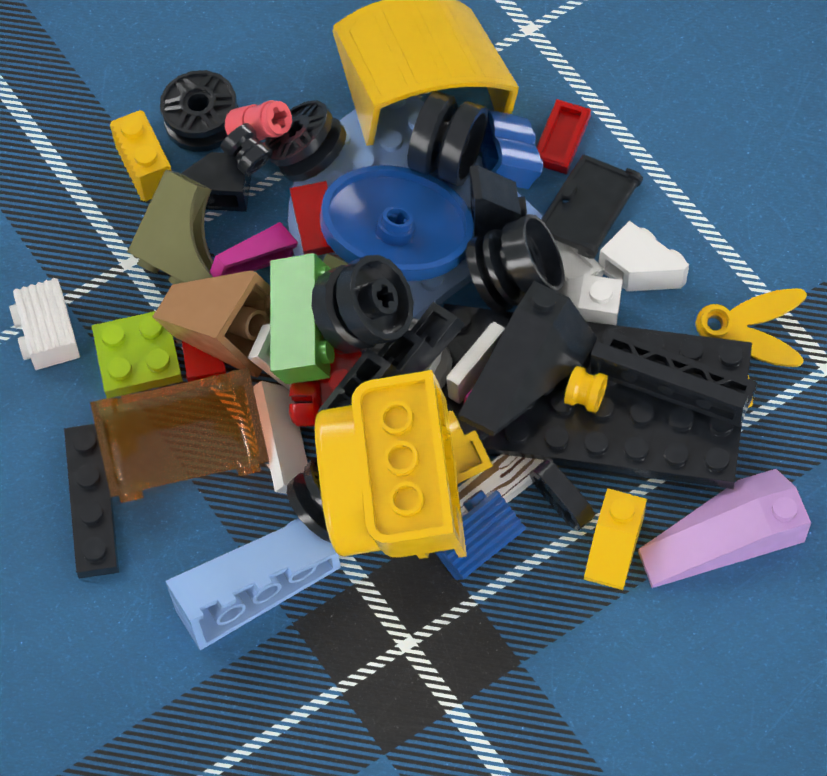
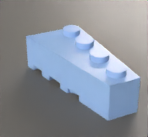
[165,519,341,650]

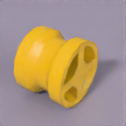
[564,366,608,413]

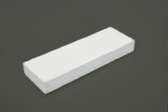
[253,381,308,494]

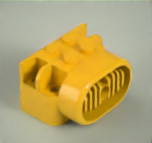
[315,370,467,559]

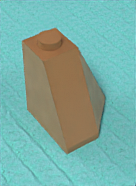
[153,271,270,378]

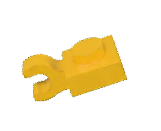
[448,410,493,484]

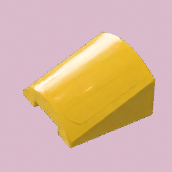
[332,0,519,146]

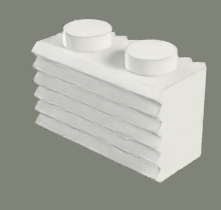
[9,278,80,370]

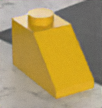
[584,488,647,590]

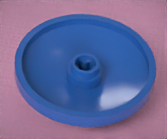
[320,165,474,281]

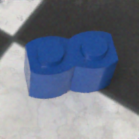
[480,109,543,189]

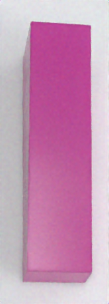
[209,222,298,277]

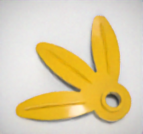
[695,288,807,408]

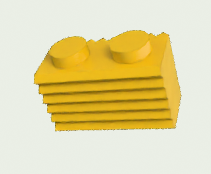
[110,110,172,202]

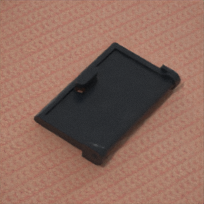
[541,154,643,259]

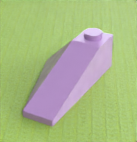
[638,469,811,588]

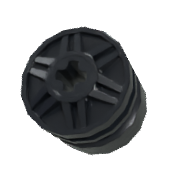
[466,214,565,313]

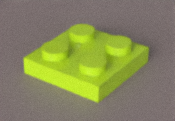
[91,311,183,399]

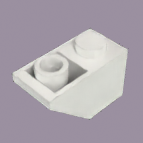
[599,221,689,291]

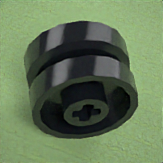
[407,90,488,186]
[311,255,414,354]

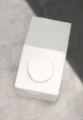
[557,274,623,325]

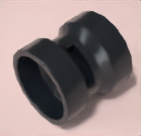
[220,123,273,176]

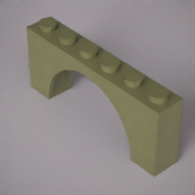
[127,170,349,284]

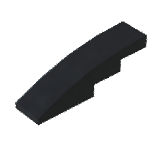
[318,302,465,412]

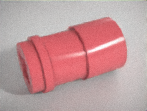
[225,100,292,141]

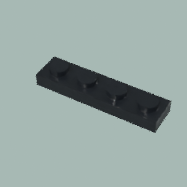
[64,423,119,579]

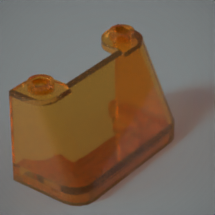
[90,368,269,503]

